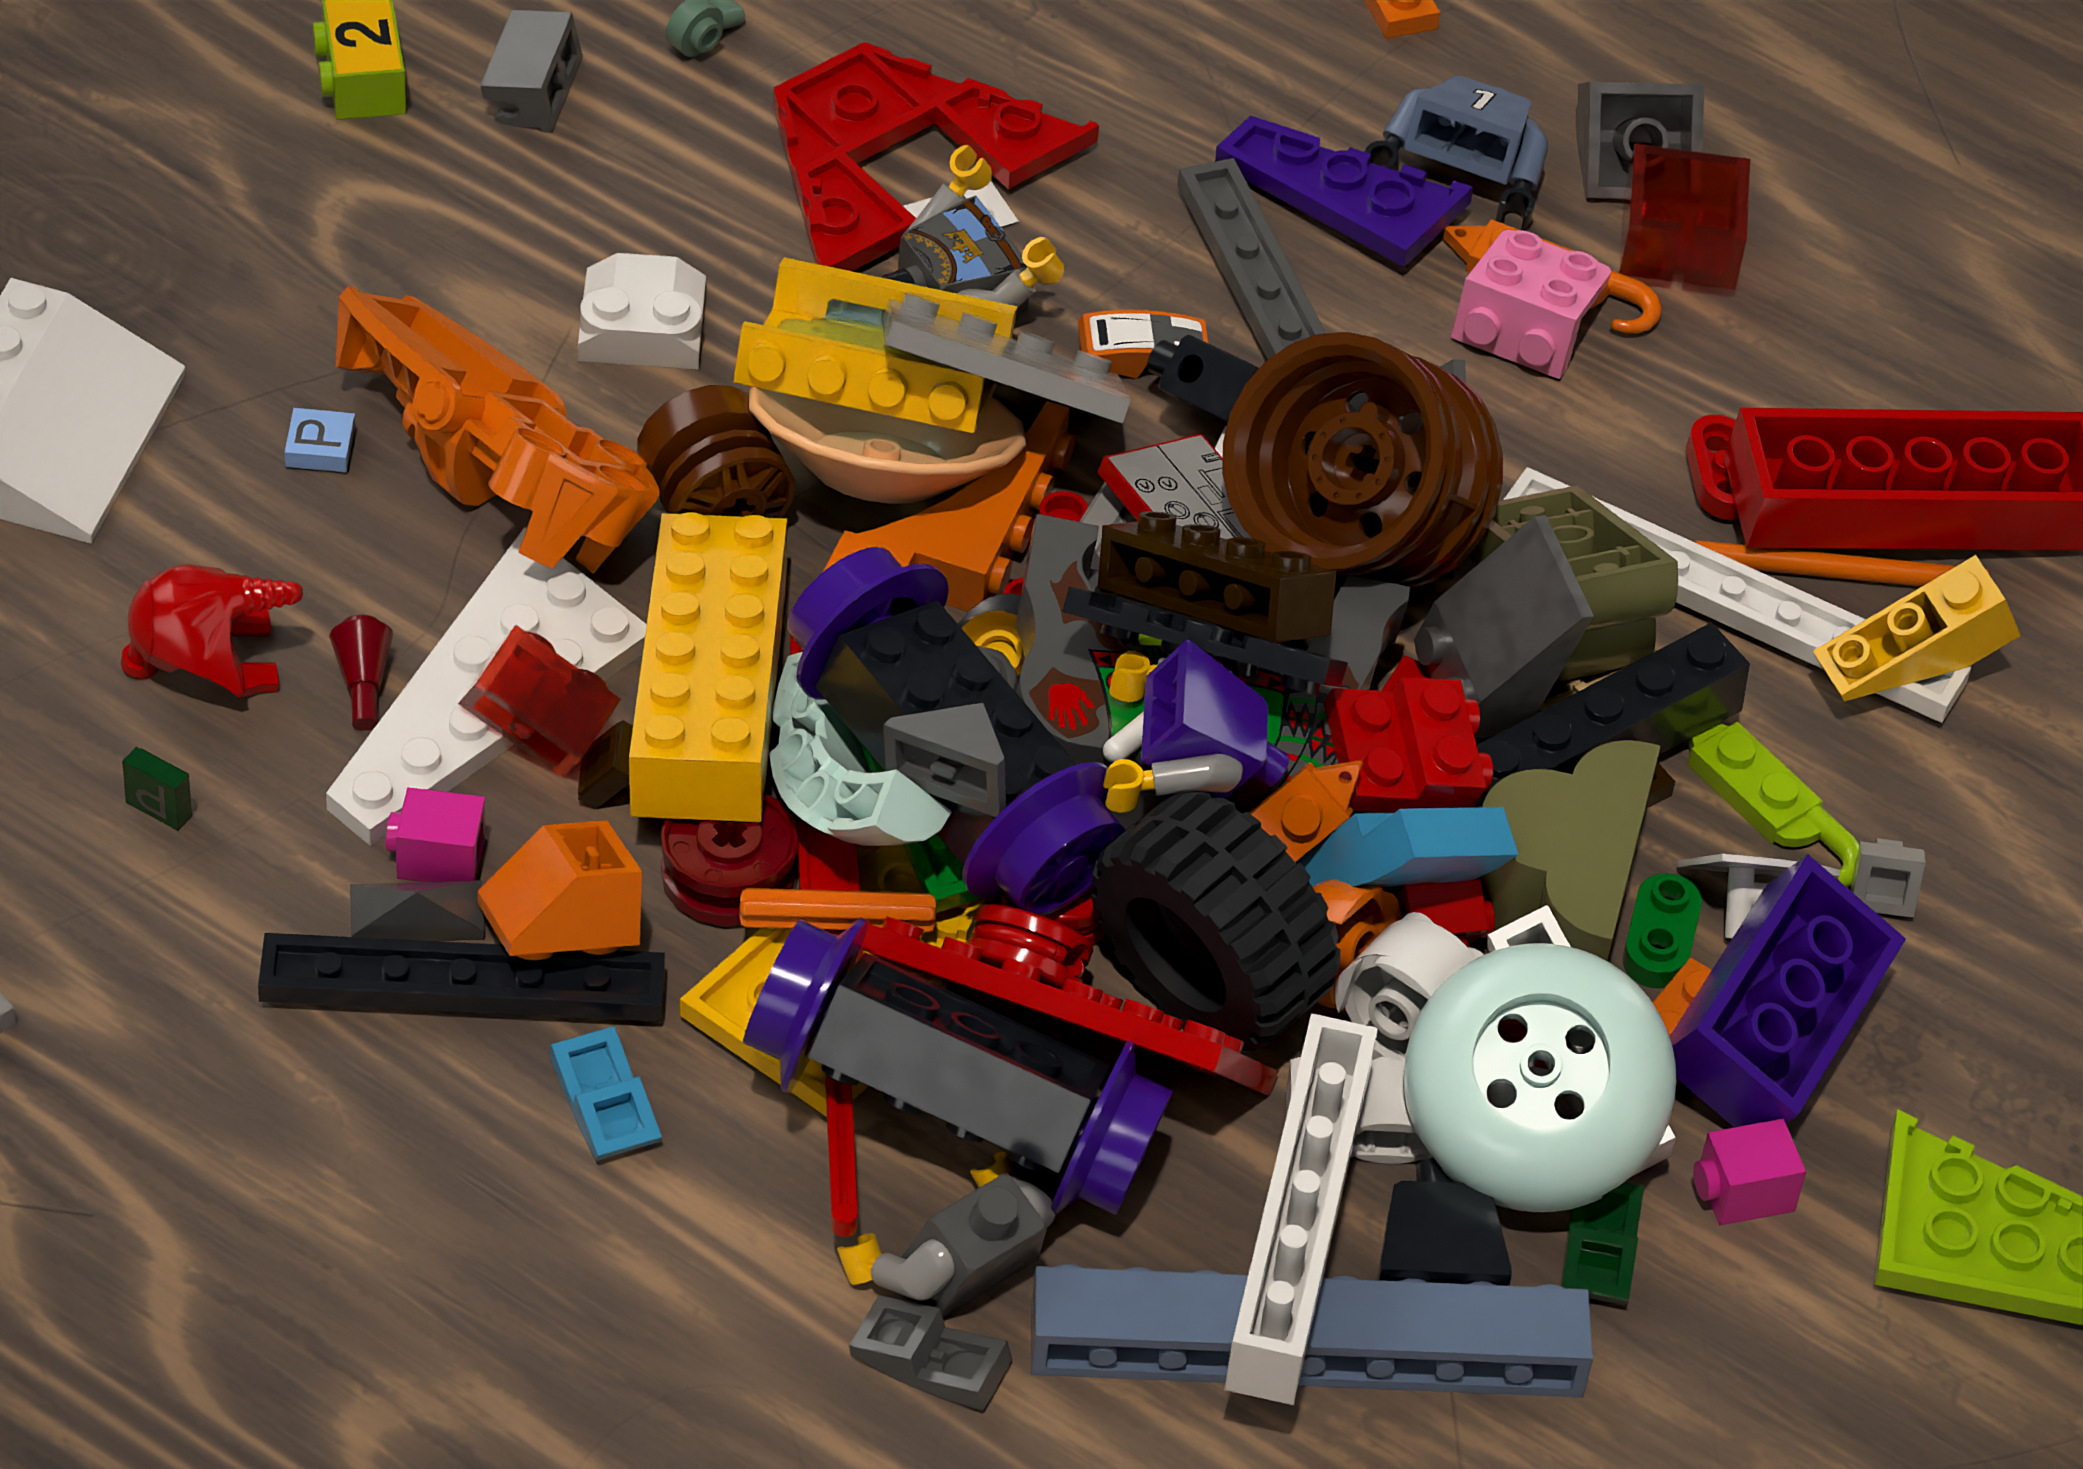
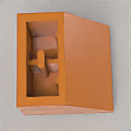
[477,820,642,960]

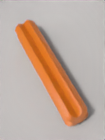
[740,888,936,933]

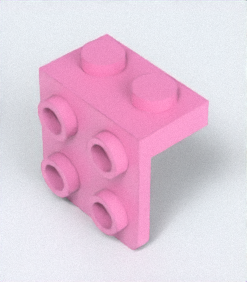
[1451,230,1611,379]

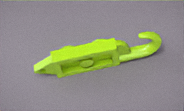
[1687,721,1860,887]

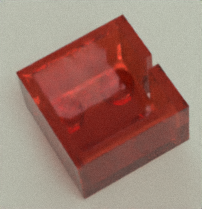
[1619,144,1751,290]

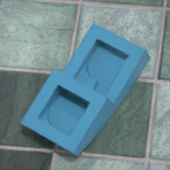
[549,1026,662,1161]

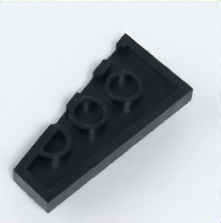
[1062,587,1348,695]

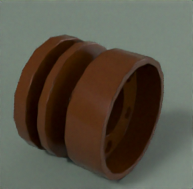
[637,385,795,518]

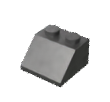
[1577,82,1705,200]

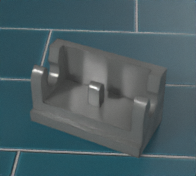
[480,10,583,133]

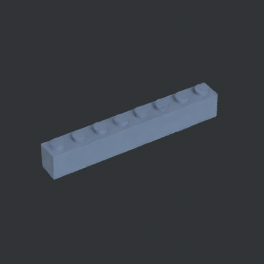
[1031,1264,1593,1397]

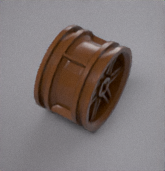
[1222,332,1503,589]

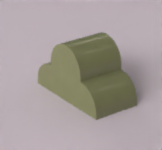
[1470,485,1678,684]
[1473,740,1661,961]

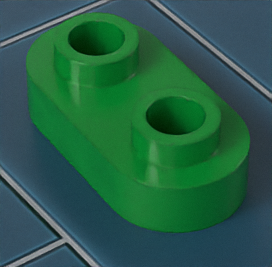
[1622,873,1702,989]

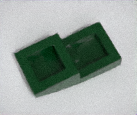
[1560,1182,1644,1305]

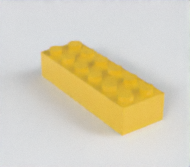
[629,512,787,822]

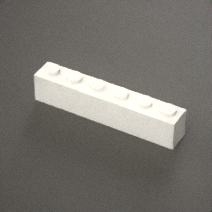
[1224,1013,1378,1405]

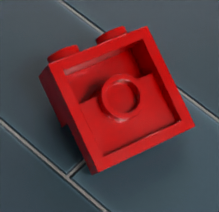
[1324,677,1493,813]

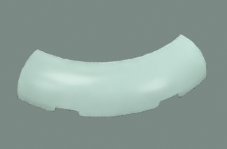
[769,652,952,846]

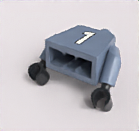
[1365,76,1548,231]

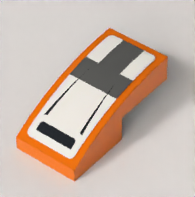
[1078,310,1208,379]

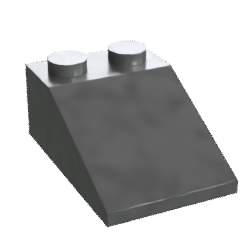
[1414,515,1594,739]

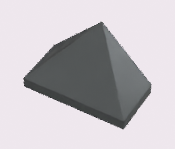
[883,703,1006,817]
[350,880,484,941]

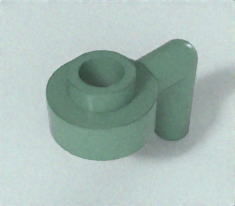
[666,0,745,57]

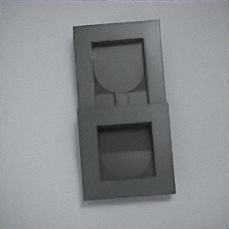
[849,1295,1012,1410]

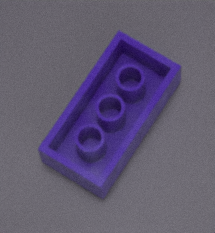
[1669,854,1906,1127]

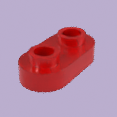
[1686,415,1739,520]

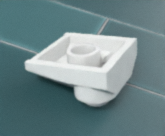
[578,253,706,369]

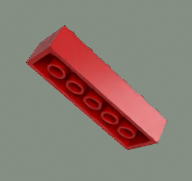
[1723,408,2083,550]

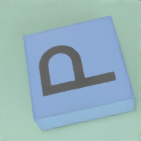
[284,408,355,473]

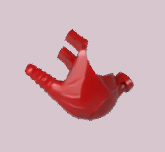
[120,564,303,699]

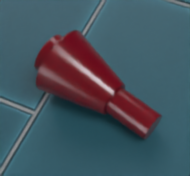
[329,614,393,731]

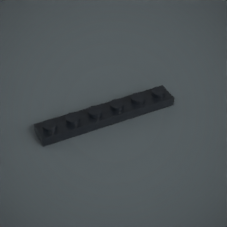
[258,933,665,1021]

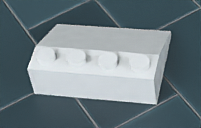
[0,278,186,544]

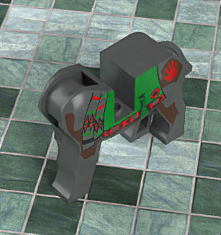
[977,514,1410,831]

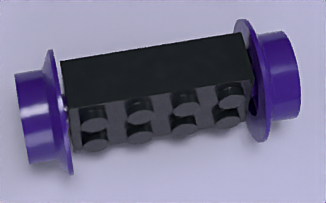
[788,547,1125,916]
[743,917,1173,1217]

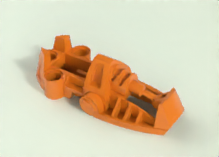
[336,286,660,573]

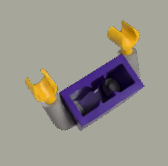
[1103,639,1289,813]

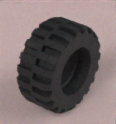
[1091,792,1341,1051]

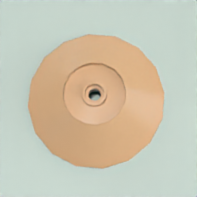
[749,386,1026,504]

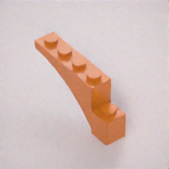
[823,401,1075,612]

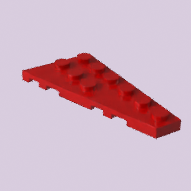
[860,916,1279,1096]

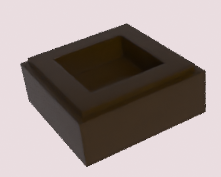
[578,720,633,809]

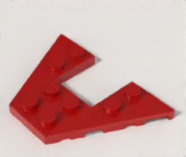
[773,42,1099,271]

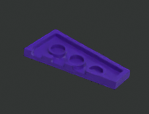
[1215,116,1473,267]

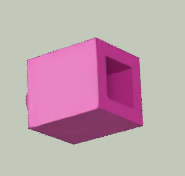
[385,787,485,882]
[1694,1119,1806,1225]

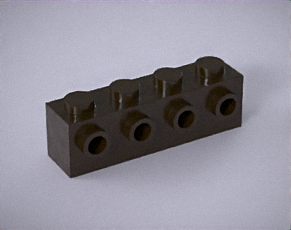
[1098,511,1336,643]

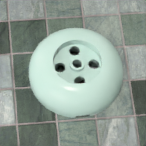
[1404,943,1676,1212]

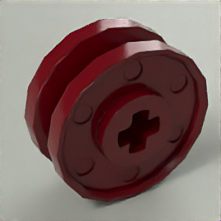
[661,793,798,927]

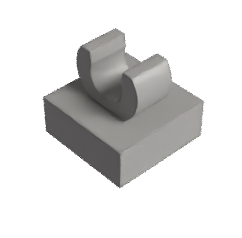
[1850,838,1926,918]

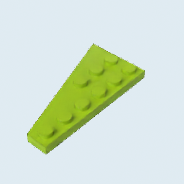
[1874,1109,2083,1325]

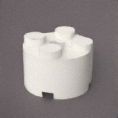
[1334,912,1484,1060]

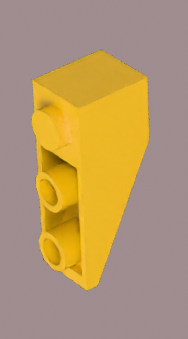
[1813,555,2021,702]

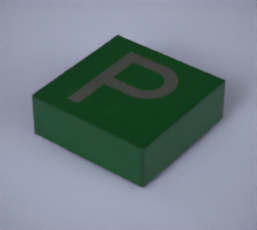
[122,747,192,831]

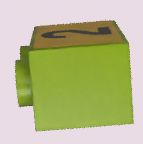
[312,0,406,120]

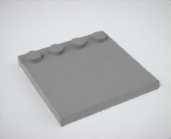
[882,293,1131,423]

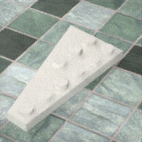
[326,527,647,846]

